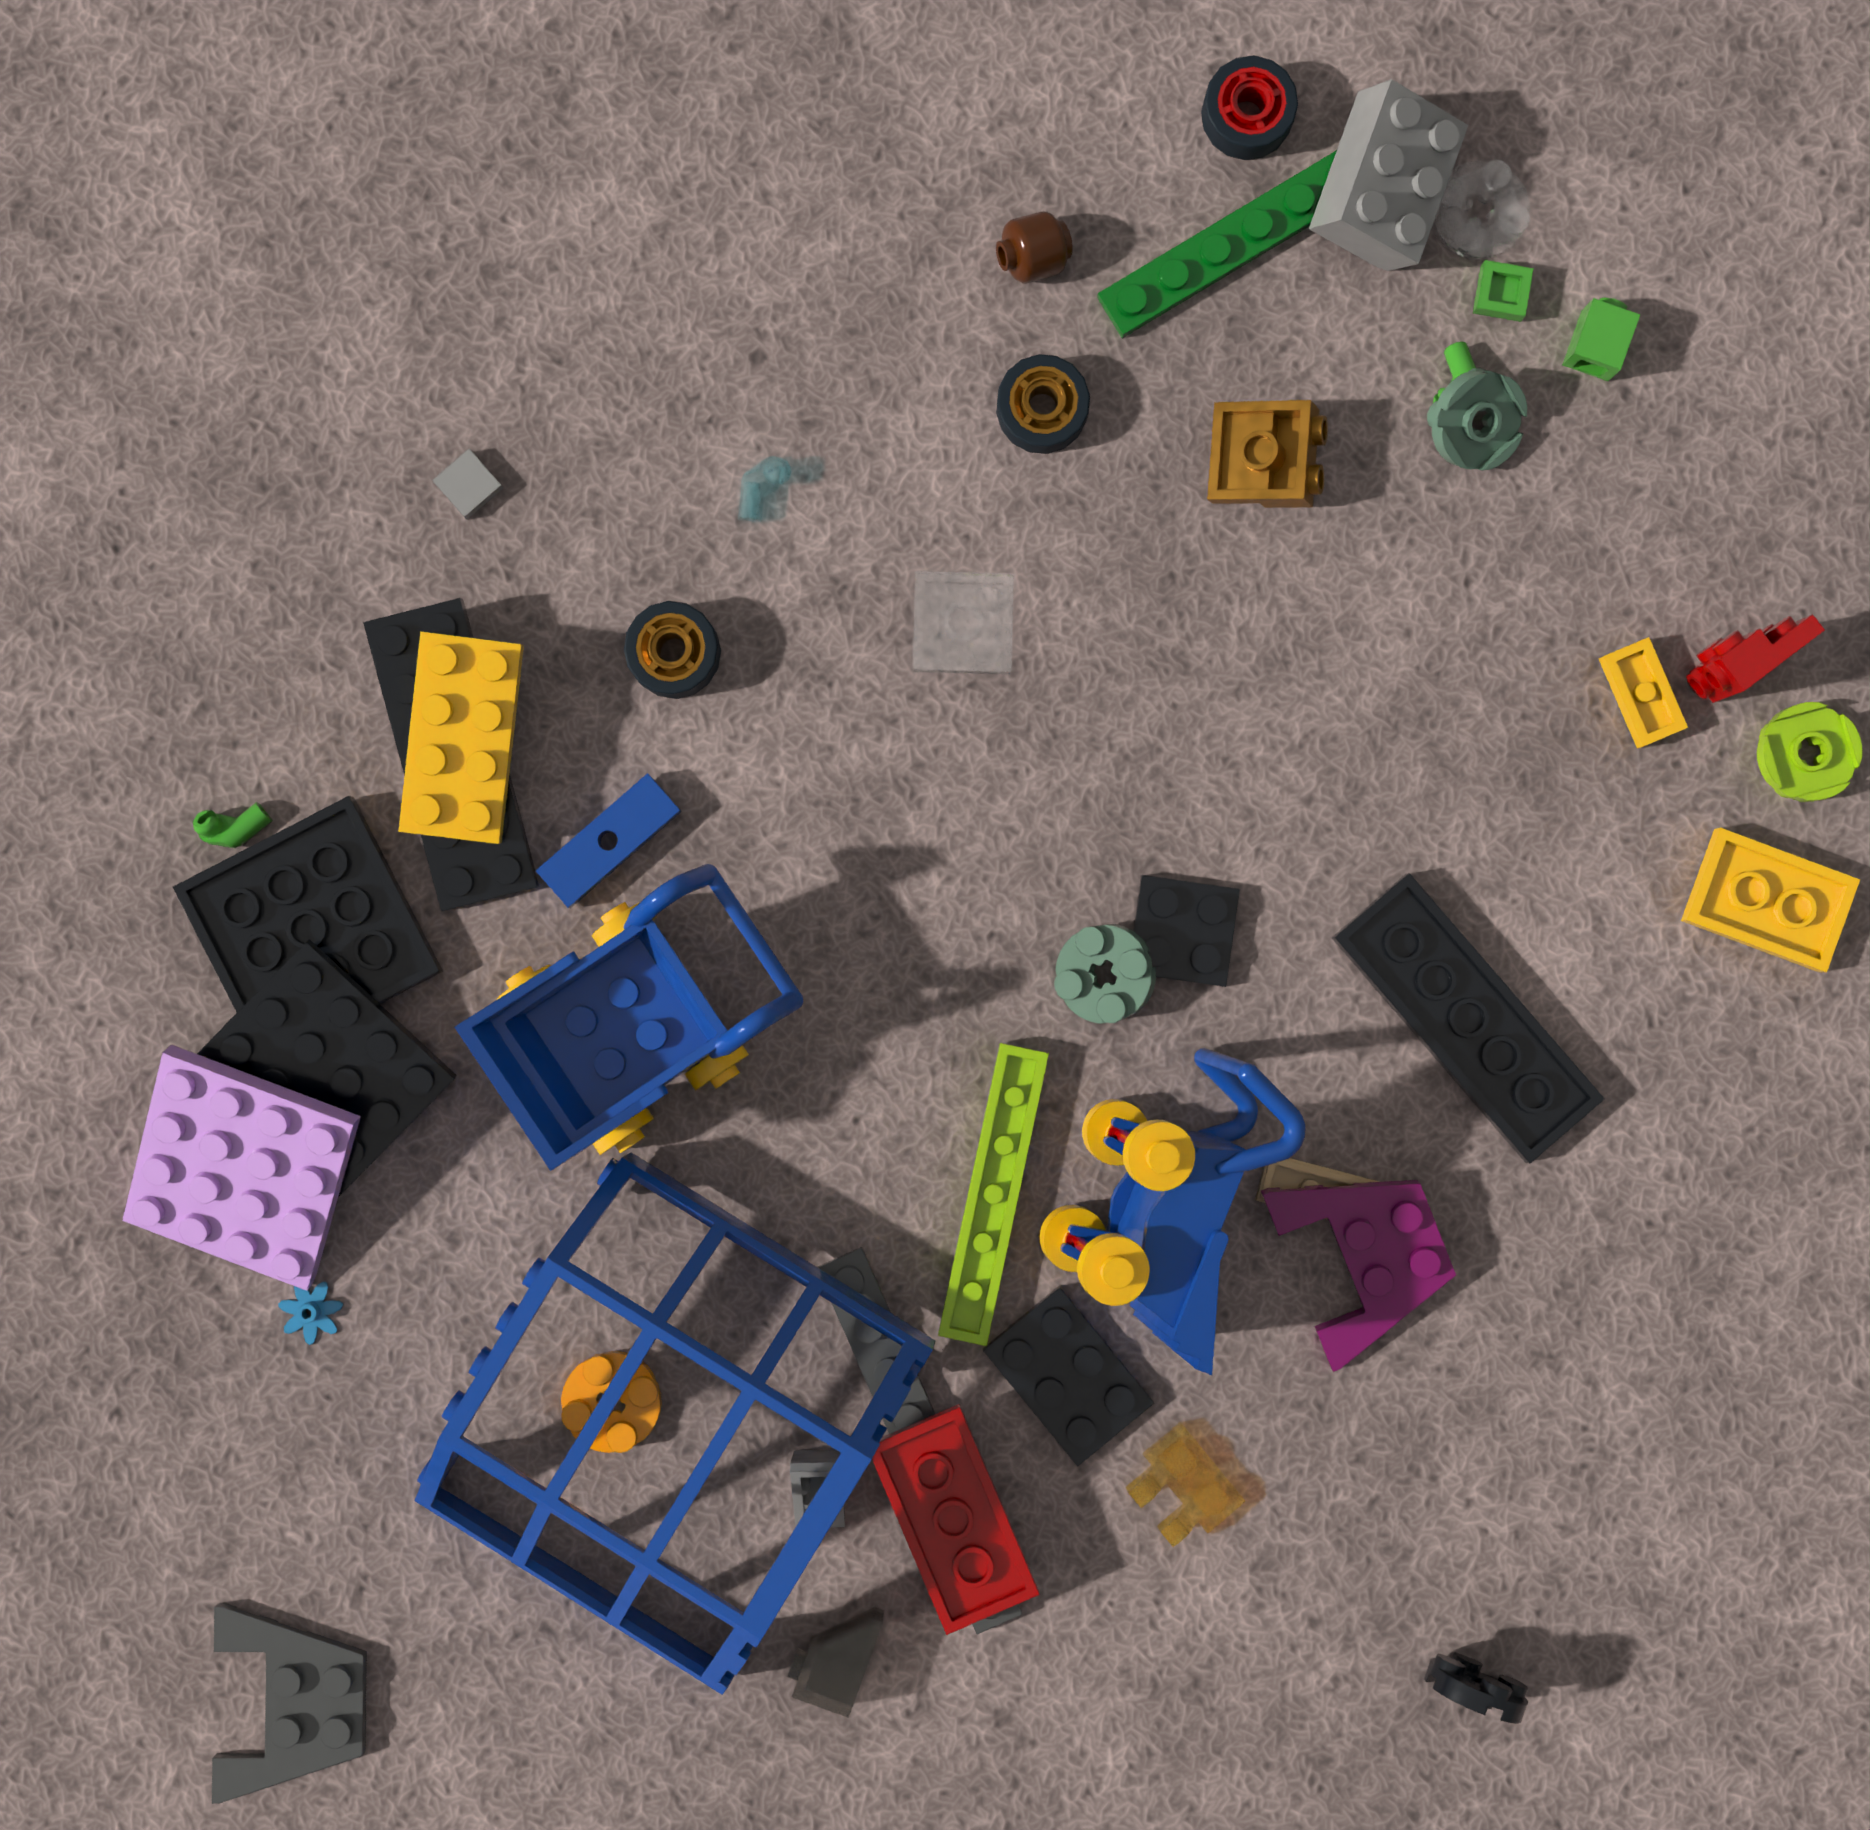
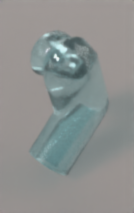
[738,456,792,522]

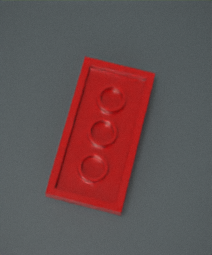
[872,1404,1040,1635]

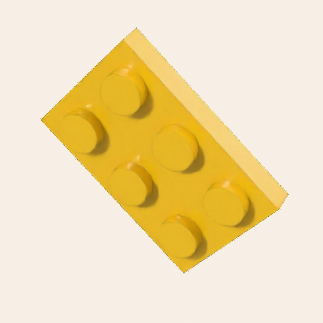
[1681,828,1860,973]

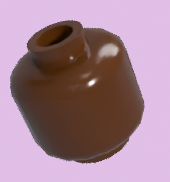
[996,211,1073,284]

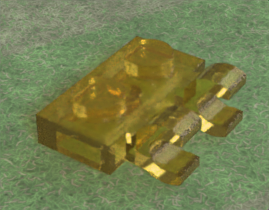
[1125,1422,1246,1547]

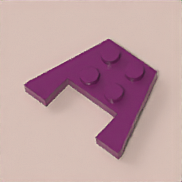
[1261,1180,1456,1372]

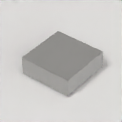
[432,449,503,520]

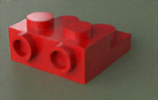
[1686,614,1825,703]

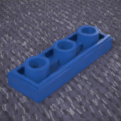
[536,773,682,909]

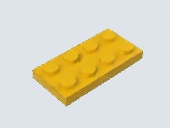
[398,631,524,844]

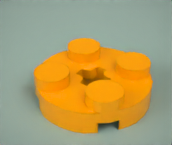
[561,1351,662,1453]

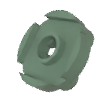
[1427,368,1527,471]
[1054,924,1156,1024]

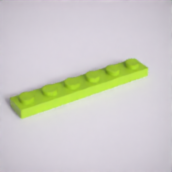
[938,1043,1049,1346]

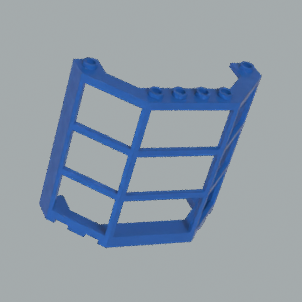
[414,1152,936,1695]

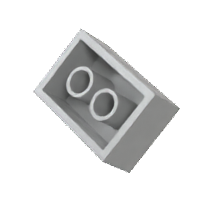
[1309,79,1468,271]

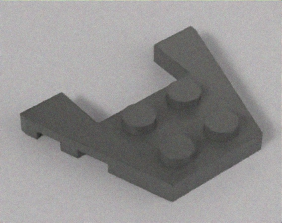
[212,1603,367,1804]

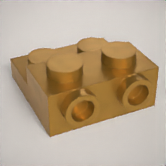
[1207,400,1328,508]

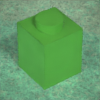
[1562,298,1640,381]

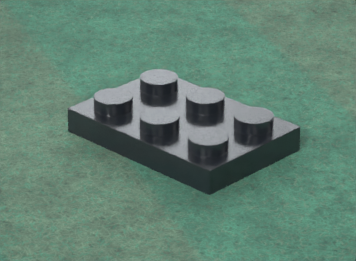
[983,1286,1154,1466]

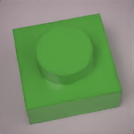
[1473,260,1534,322]

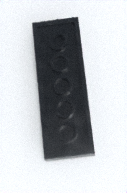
[363,598,539,911]
[1332,873,1605,1164]

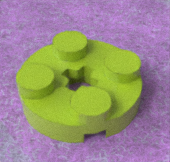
[1757,702,1862,802]

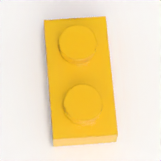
[1599,637,1688,749]

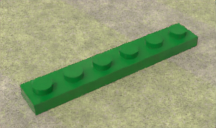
[1097,150,1337,338]

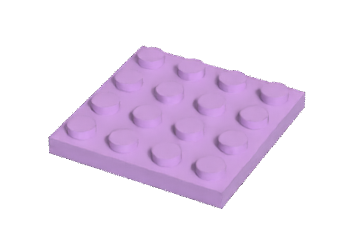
[122,1045,361,1291]

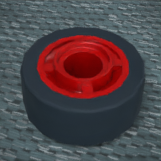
[1201,55,1298,160]

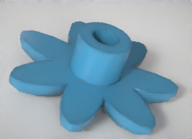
[278,1281,344,1345]

